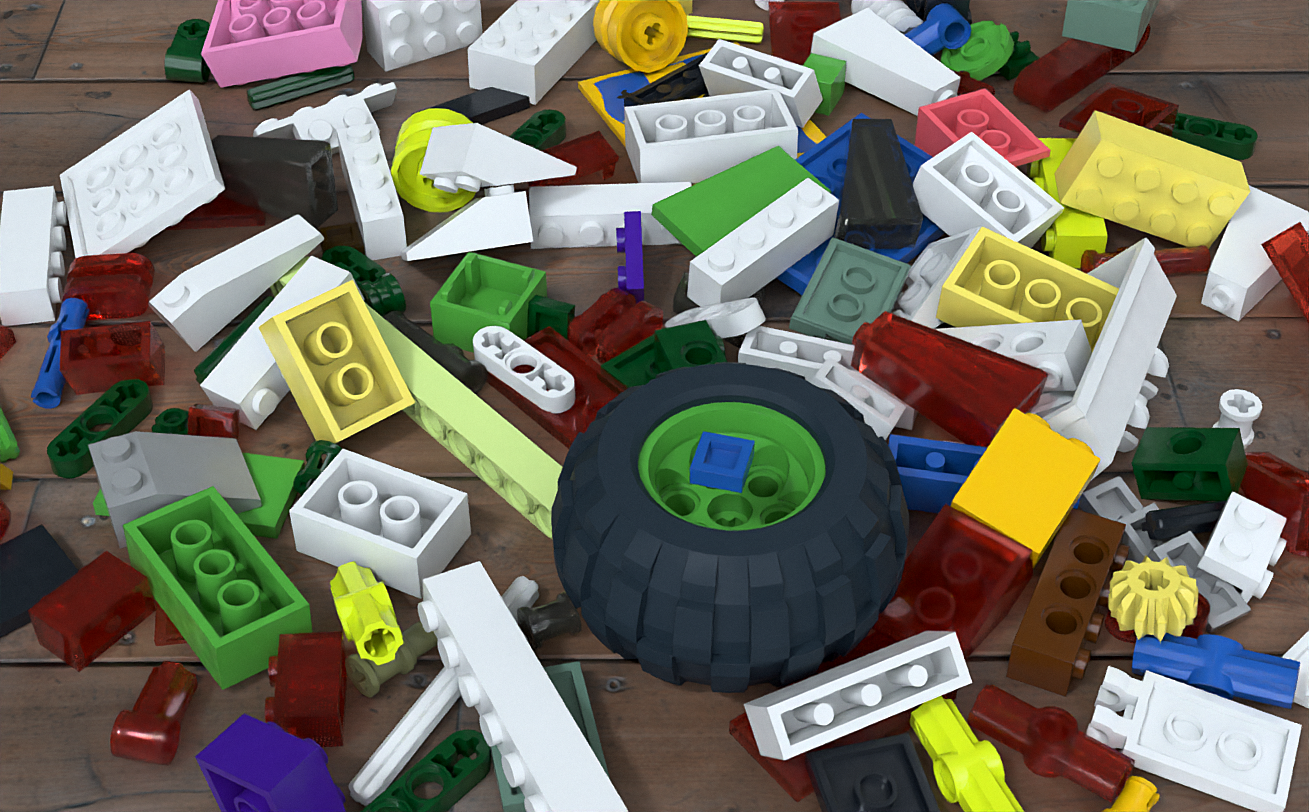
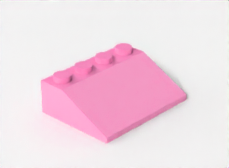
[201,0,363,88]

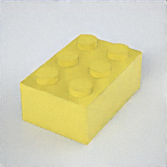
[258,280,415,443]

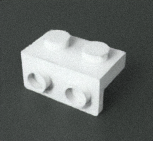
[1197,491,1287,603]

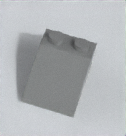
[88,431,262,549]

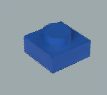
[690,431,755,493]

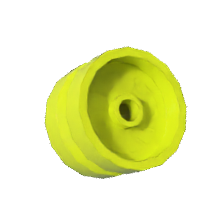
[391,109,476,212]

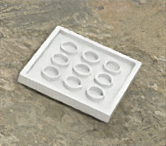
[60,89,225,279]

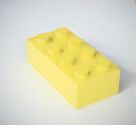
[1054,110,1250,253]
[936,226,1119,352]

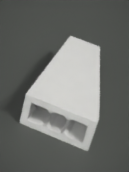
[810,8,961,116]
[1201,186,1309,321]

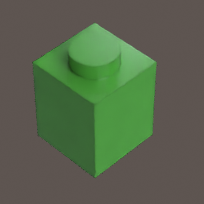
[803,53,846,116]

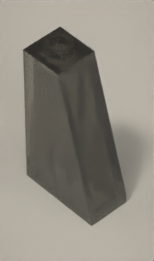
[833,119,923,249]
[211,135,338,229]

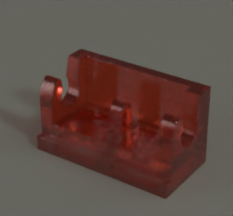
[528,131,619,187]

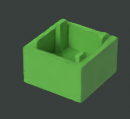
[430,252,547,358]

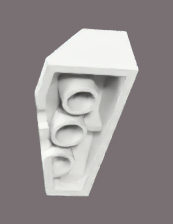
[148,214,324,352]
[875,226,981,353]

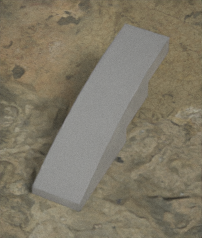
[1079,476,1251,634]

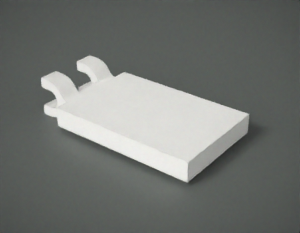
[1082,666,1302,812]

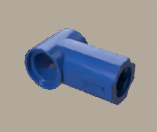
[905,3,971,56]

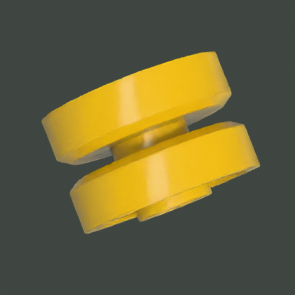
[593,0,688,73]

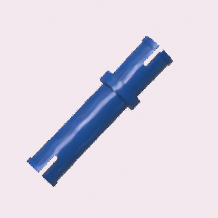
[31,298,90,409]

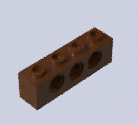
[1006,508,1130,697]

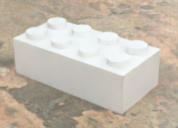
[467,0,600,105]
[624,88,798,185]

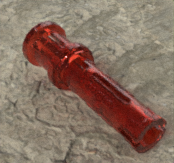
[1080,245,1211,275]

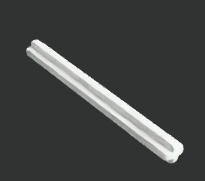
[348,576,539,806]

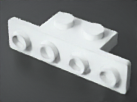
[251,82,397,163]

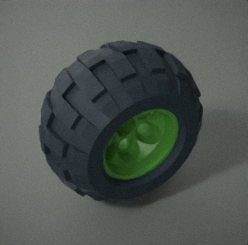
[551,362,909,693]

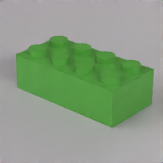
[123,486,314,690]

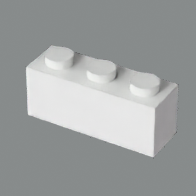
[699,39,823,128]

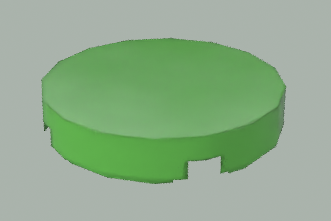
[941,21,1014,83]

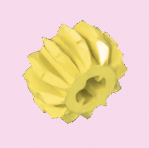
[1108,555,1198,642]

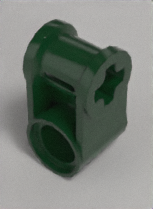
[164,19,210,83]

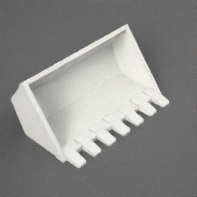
[945,237,1177,480]

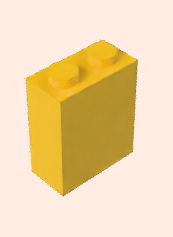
[948,408,1101,569]

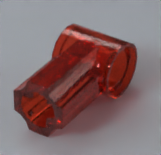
[110,661,198,765]

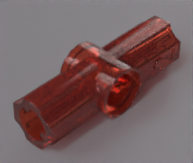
[967,684,1135,802]

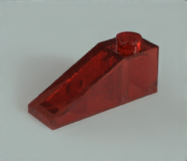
[1240,452,1309,557]

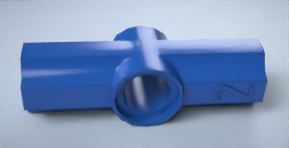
[1131,633,1300,709]

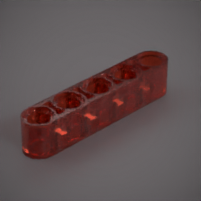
[1013,24,1151,112]

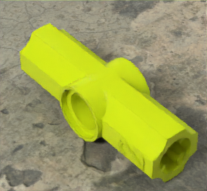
[330,561,404,665]
[910,696,1024,812]

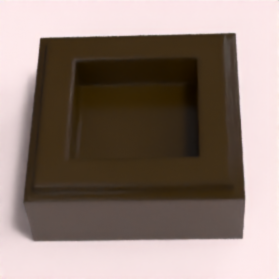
[317,222,365,255]

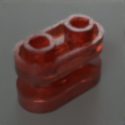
[62,253,155,320]
[568,288,663,364]

